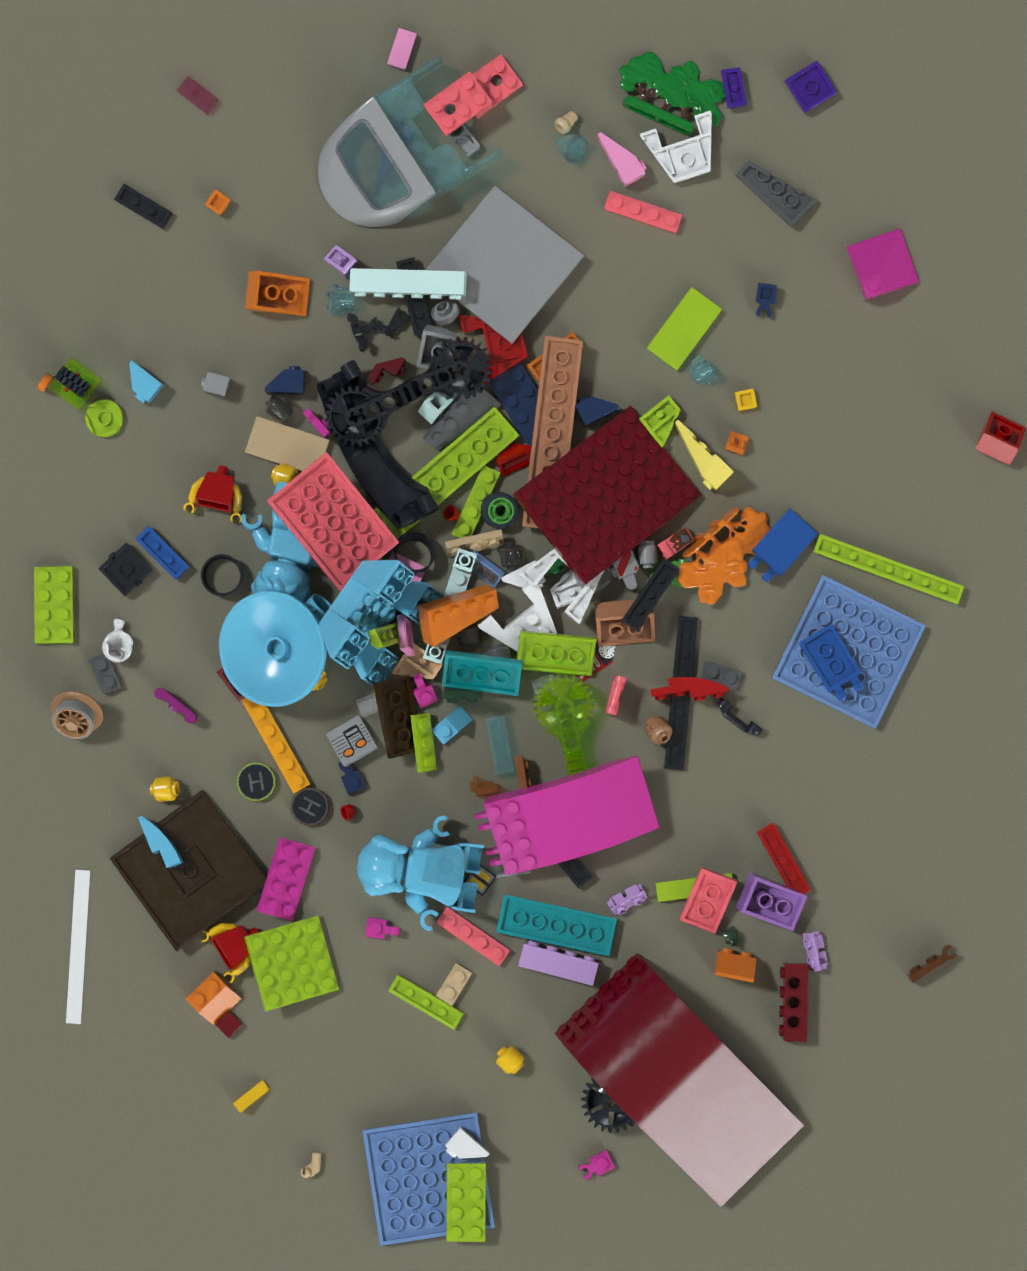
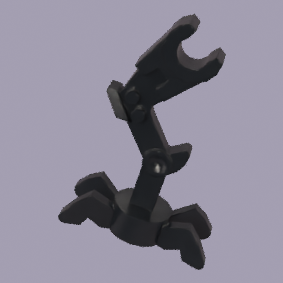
[347,308,409,352]

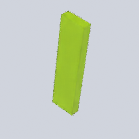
[655,873,733,902]
[388,974,464,1030]

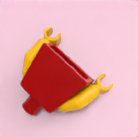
[183,465,242,523]
[202,923,259,983]

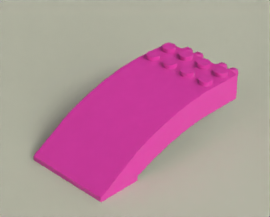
[474,755,660,875]

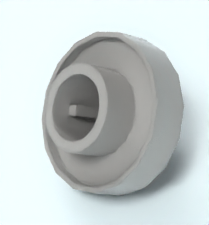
[431,299,459,325]

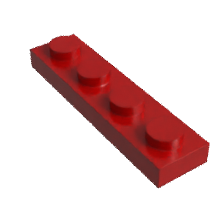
[756,823,811,894]

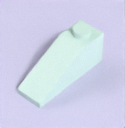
[418,368,471,425]

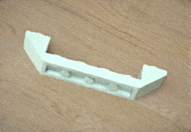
[423,548,477,664]

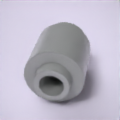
[638,541,658,569]

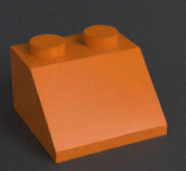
[713,948,756,983]
[186,971,242,1025]

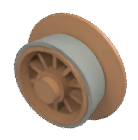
[51,691,103,739]

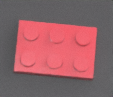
[679,866,737,933]

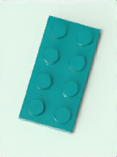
[442,650,523,696]

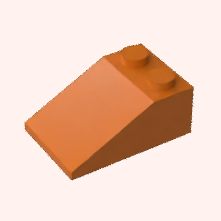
[245,271,310,317]

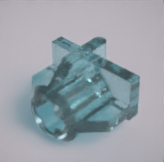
[327,284,355,315]
[689,354,719,385]

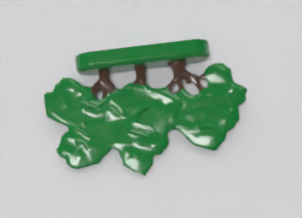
[618,51,725,136]

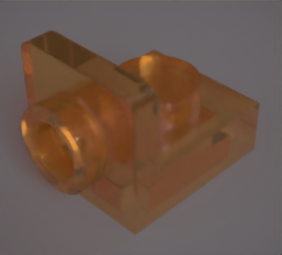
[469,776,498,796]

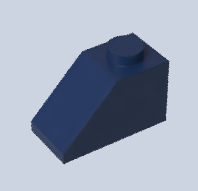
[265,366,305,395]
[575,396,619,427]

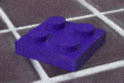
[784,61,837,114]

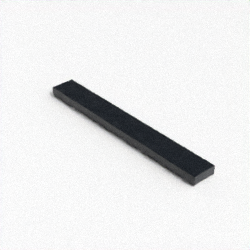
[664,616,698,770]

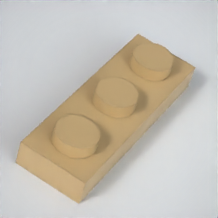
[445,529,504,557]

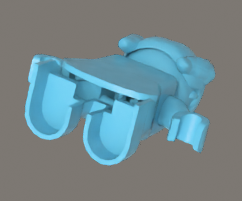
[241,482,319,603]
[357,816,484,931]

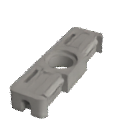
[444,105,480,158]

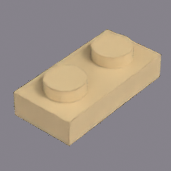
[436,963,472,1006]

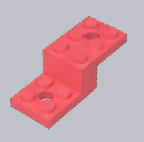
[423,54,523,136]

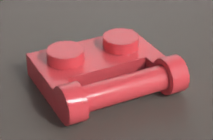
[605,675,627,716]

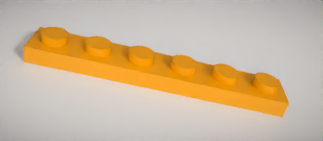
[242,697,311,793]

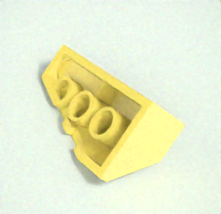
[674,420,734,491]

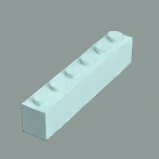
[350,268,467,300]

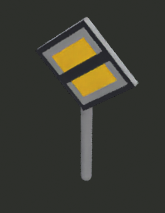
[463,864,531,896]

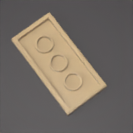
[245,416,330,471]

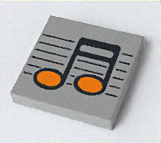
[326,715,378,767]

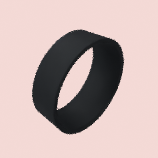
[394,532,436,574]
[201,554,243,596]

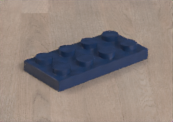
[488,363,538,446]

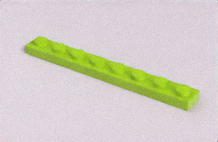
[813,534,965,605]

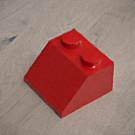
[975,411,1026,465]

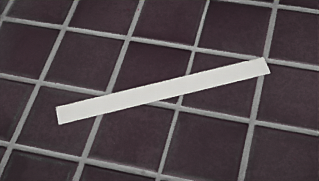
[66,870,90,1024]

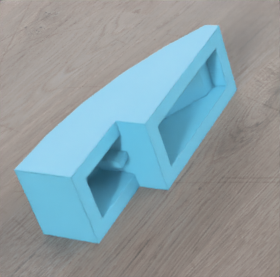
[138,816,184,869]

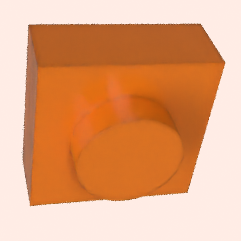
[204,189,231,216]

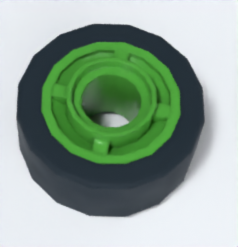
[481,492,518,529]

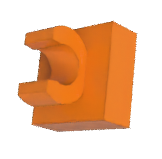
[724,431,749,456]

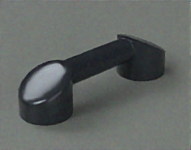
[717,698,763,735]

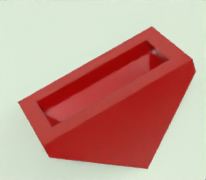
[496,443,531,477]

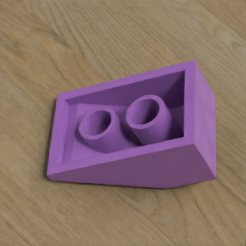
[736,872,808,931]

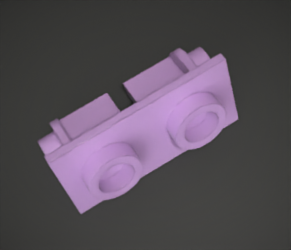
[607,884,648,916]
[803,931,828,971]

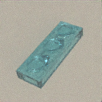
[485,715,514,775]

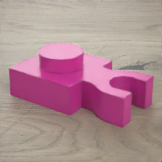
[303,408,330,438]
[578,1150,615,1180]

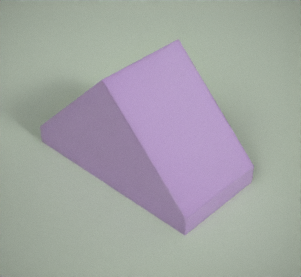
[324,245,358,278]

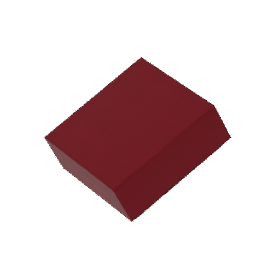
[215,1011,243,1038]

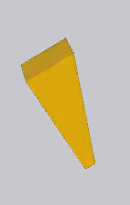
[233,1080,270,1113]

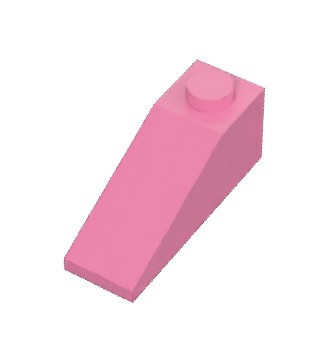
[597,132,647,187]

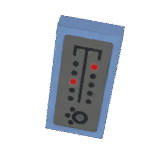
[472,550,505,587]

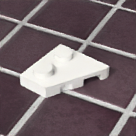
[550,569,582,609]

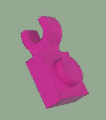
[413,673,438,708]
[365,917,400,939]

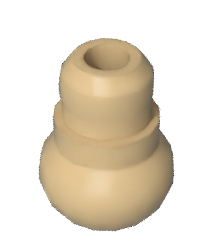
[554,111,578,134]

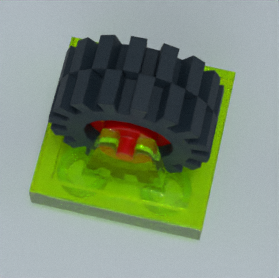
[48,357,102,411]

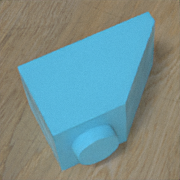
[129,360,164,404]

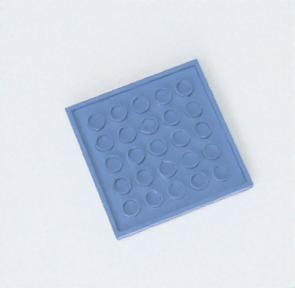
[772,575,926,729]
[362,1112,495,1246]

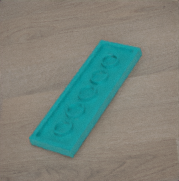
[496,894,617,956]

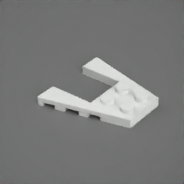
[519,549,604,624]

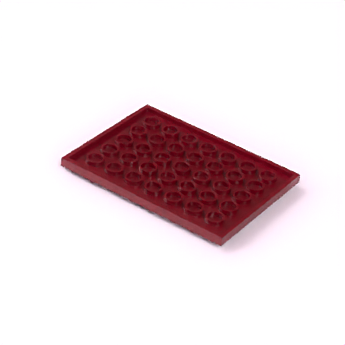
[513,405,701,586]

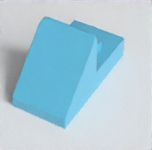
[432,705,472,745]

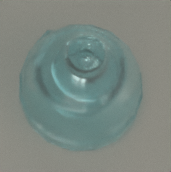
[556,134,587,163]

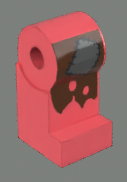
[657,527,695,560]

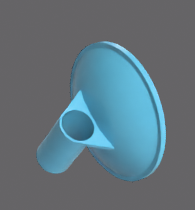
[219,591,332,707]

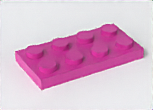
[257,837,316,921]

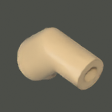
[300,1152,322,1179]

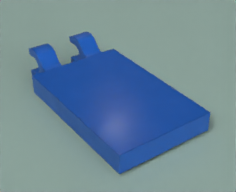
[747,509,818,583]
[798,624,864,702]

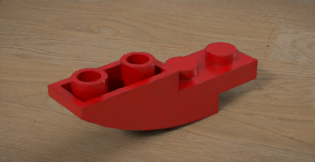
[649,677,729,701]

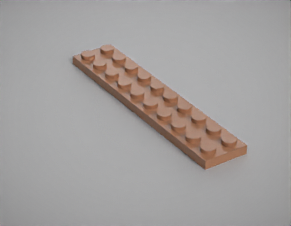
[522,336,583,529]

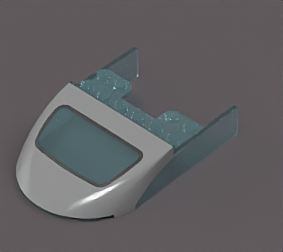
[318,56,502,228]

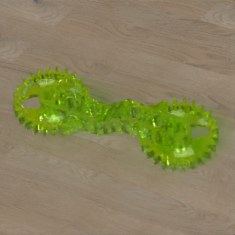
[532,674,595,776]

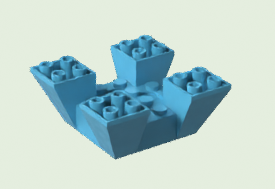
[318,560,443,686]

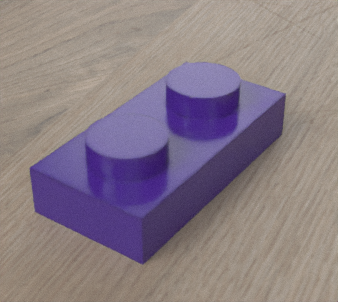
[721,67,747,109]

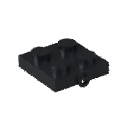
[98,542,153,597]

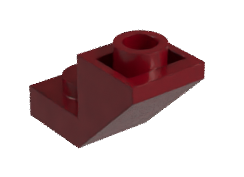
[366,357,407,386]

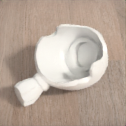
[102,619,133,662]

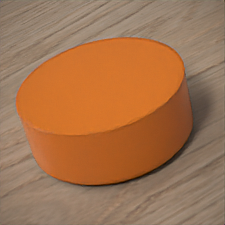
[37,373,53,392]

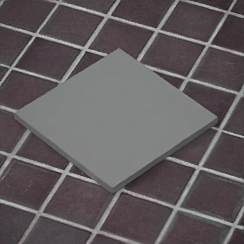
[425,186,584,344]

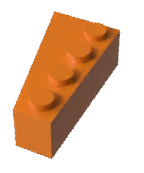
[418,585,499,647]

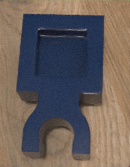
[756,283,777,317]
[338,762,366,794]

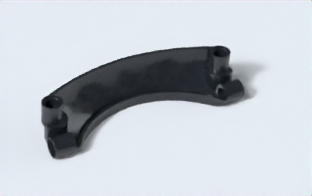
[317,360,439,529]

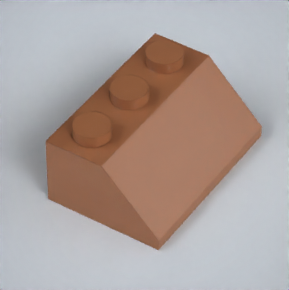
[594,599,655,647]

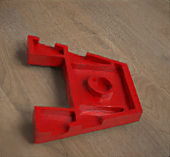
[459,315,528,383]

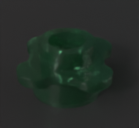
[724,926,739,946]

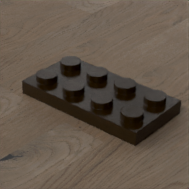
[373,675,417,759]

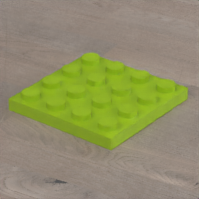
[244,915,339,1011]

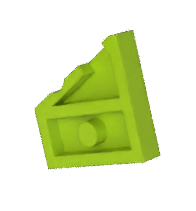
[639,395,681,448]

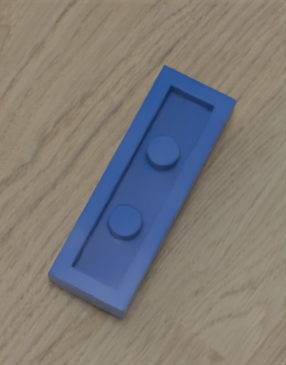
[136,526,190,580]

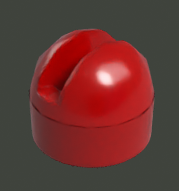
[443,505,460,522]
[340,804,357,821]

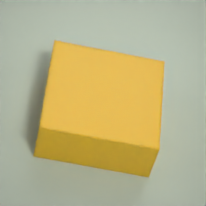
[734,388,757,412]

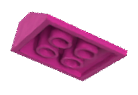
[846,228,919,301]

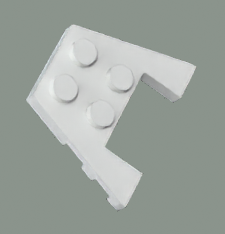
[640,110,712,184]
[477,583,557,651]

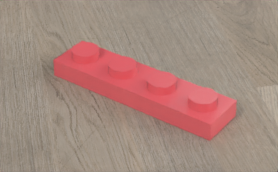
[604,191,682,234]
[436,907,510,966]

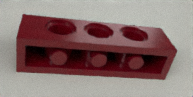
[779,962,808,1042]

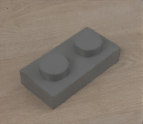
[89,653,122,695]
[700,660,742,690]

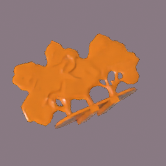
[677,506,771,605]

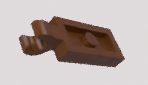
[907,945,957,983]

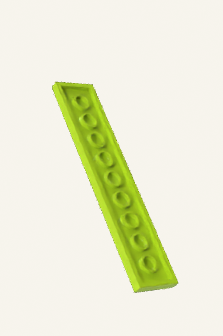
[374,407,519,540]

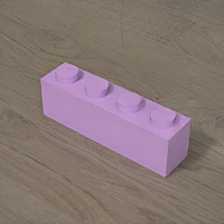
[518,940,599,986]

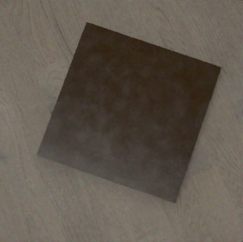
[109,790,267,952]

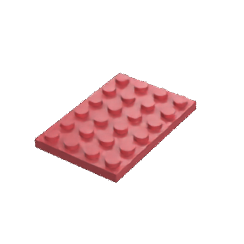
[266,452,399,591]

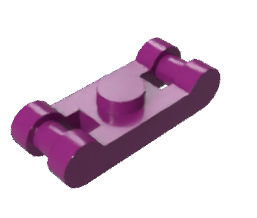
[154,688,198,723]

